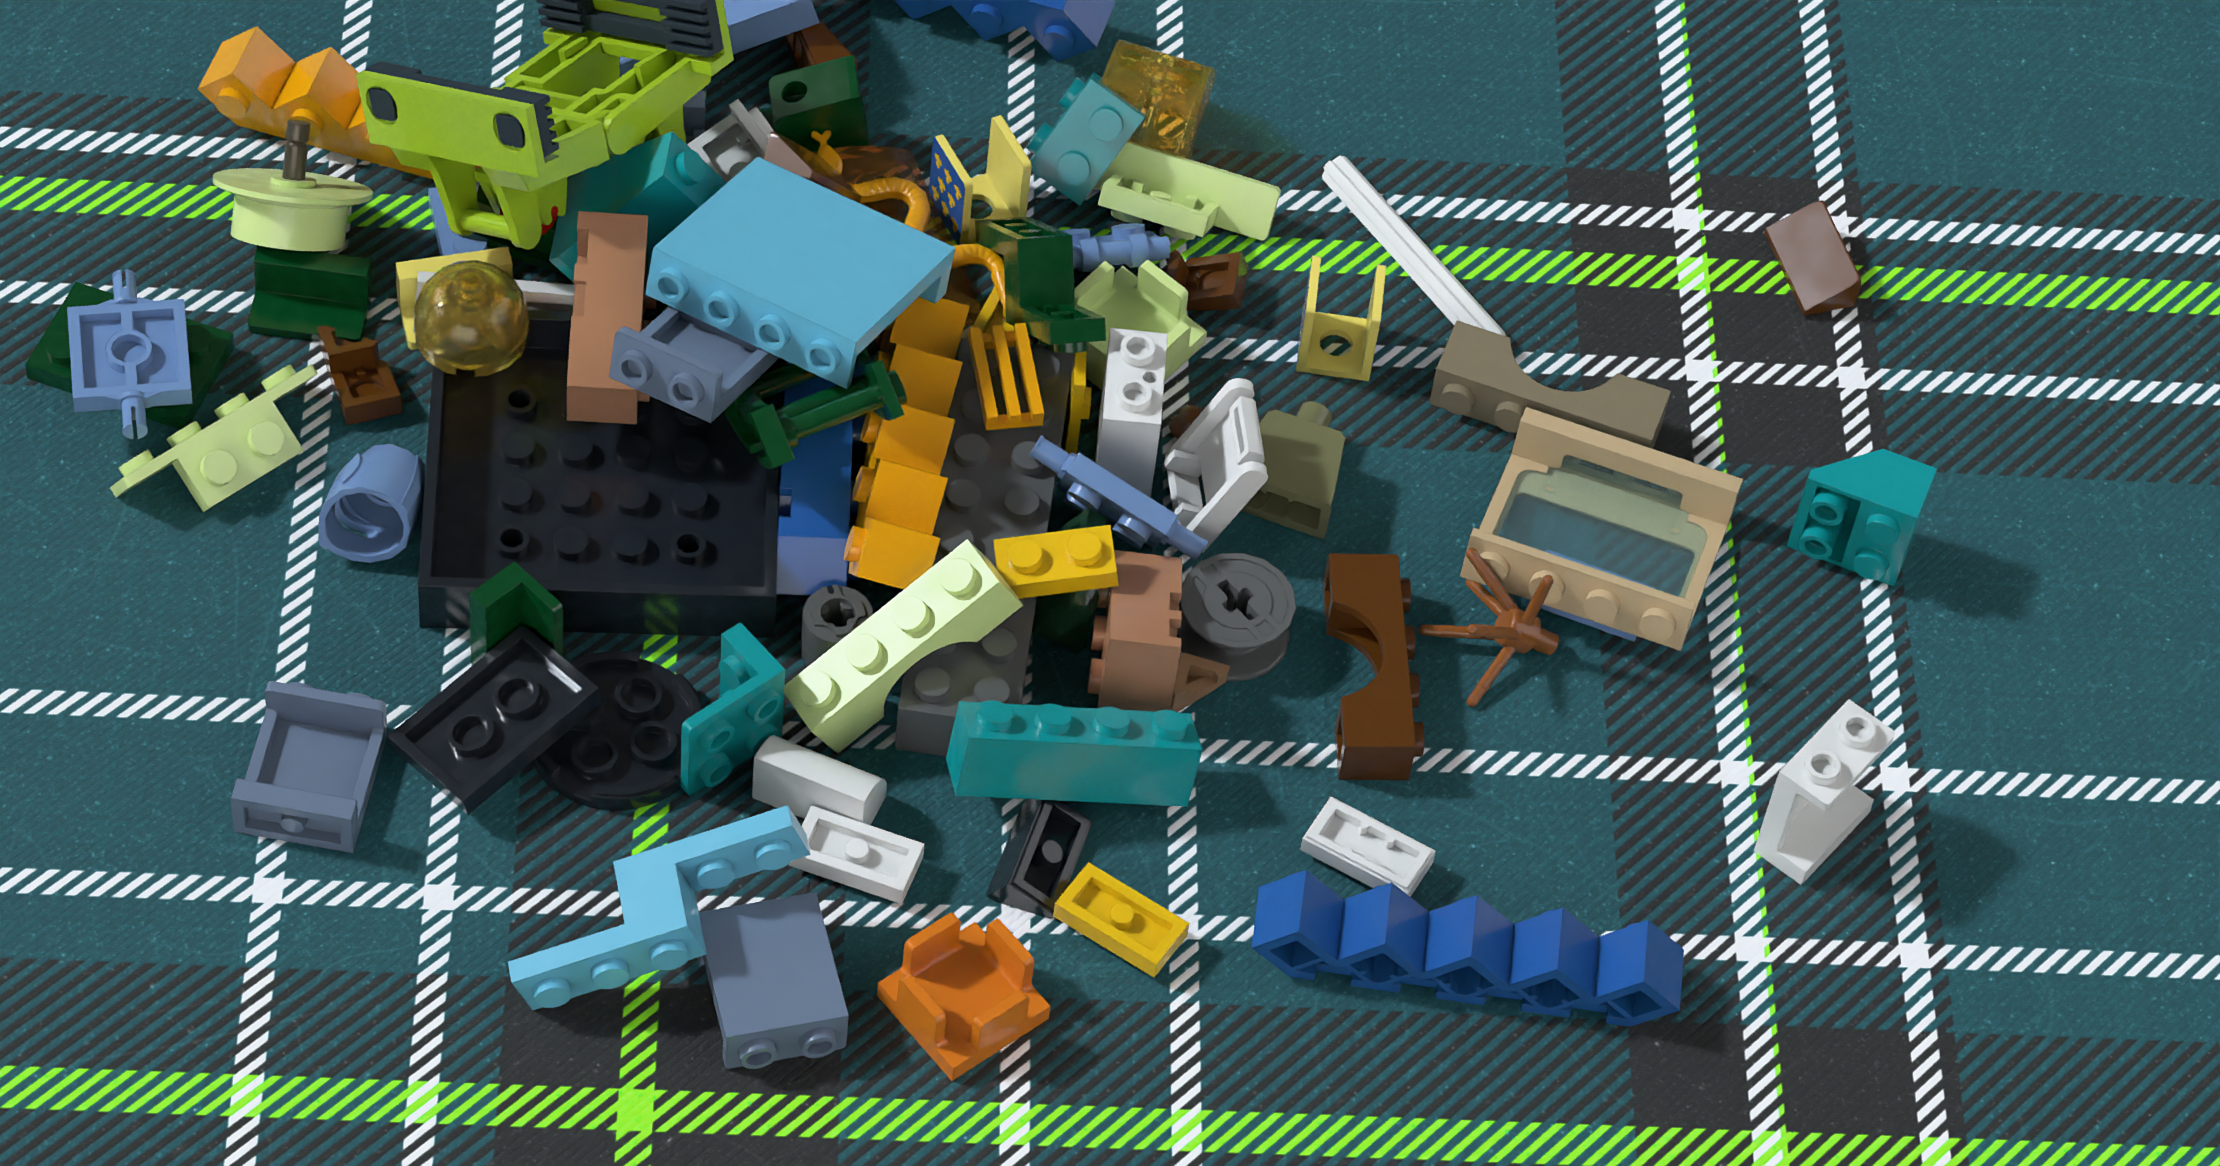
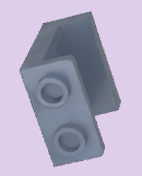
[609,306,779,423]
[231,681,387,853]
[697,892,849,1069]

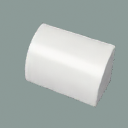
[752,735,887,825]

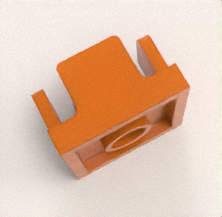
[877,912,1051,1081]

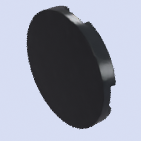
[532,651,704,811]

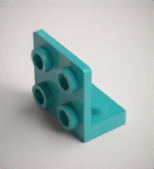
[681,622,785,796]

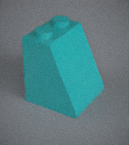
[549,131,727,282]

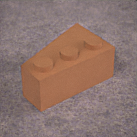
[567,211,657,424]
[1087,550,1182,712]

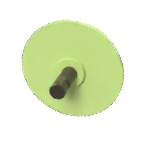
[213,120,373,251]

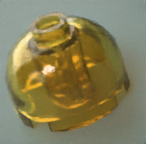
[414,260,529,376]

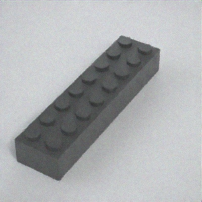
[895,338,1074,756]

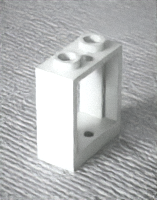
[1095,328,1168,497]

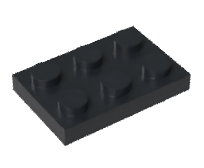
[387,624,604,815]

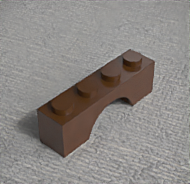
[1322,554,1424,780]

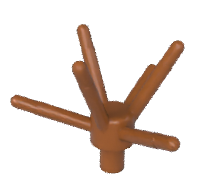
[1418,548,1559,707]

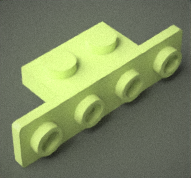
[1094,140,1281,240]
[110,364,318,512]

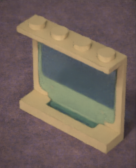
[1460,407,1743,651]

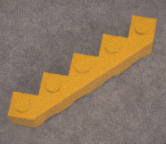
[198,26,481,182]
[844,297,970,590]

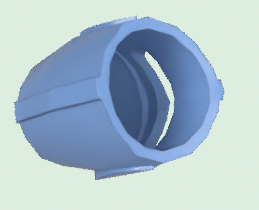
[318,444,426,563]

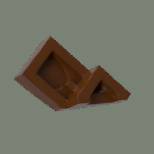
[1162,249,1248,311]
[317,325,403,425]

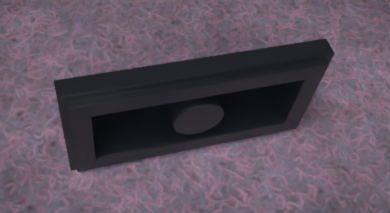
[986,799,1093,919]

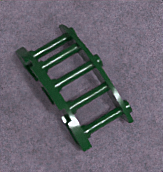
[723,347,907,469]

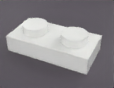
[789,805,924,904]

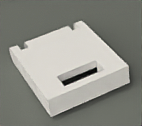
[1164,378,1268,553]

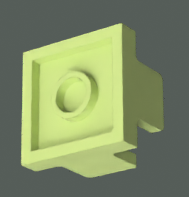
[1047,260,1207,390]

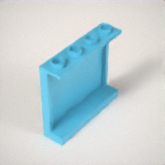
[645,156,956,389]

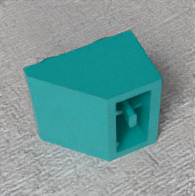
[1786,449,1937,587]

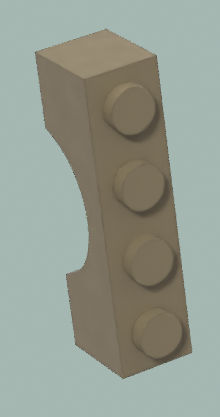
[1429,320,1671,449]

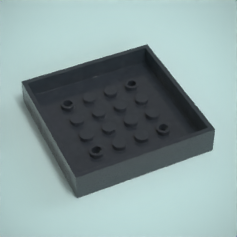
[418,307,781,638]

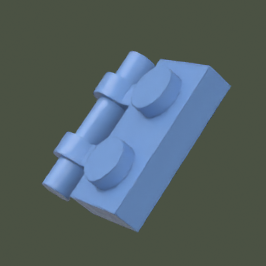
[1062,223,1170,273]

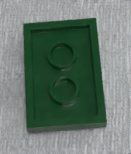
[25,282,234,430]

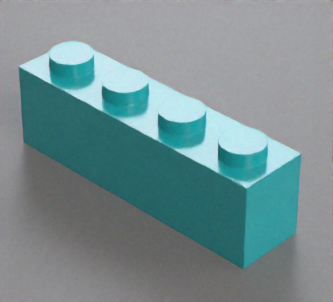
[946,700,1203,807]

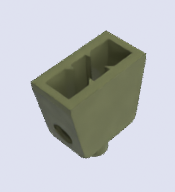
[1241,401,1345,539]

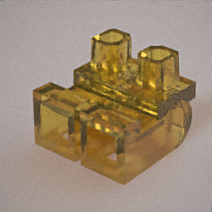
[1101,40,1217,160]

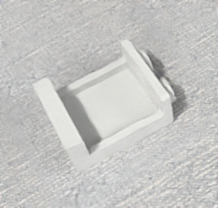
[1754,699,1895,885]

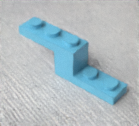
[508,805,811,1010]

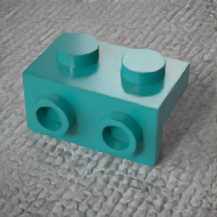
[1026,72,1146,206]

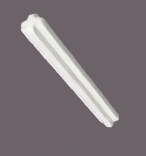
[1322,156,1506,336]

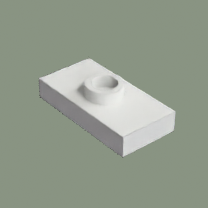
[1300,797,1436,897]

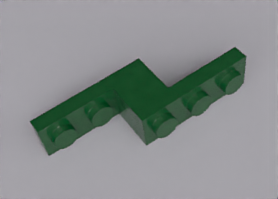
[975,217,1106,353]

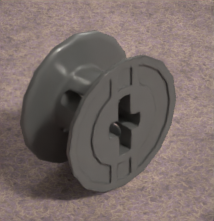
[1177,553,1296,681]

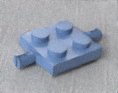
[67,269,193,439]
[1028,435,1208,562]

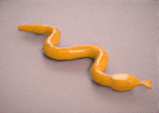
[811,130,1006,311]

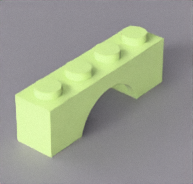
[784,539,1023,753]

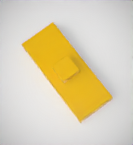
[1065,351,1091,455]

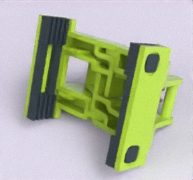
[356,0,734,250]

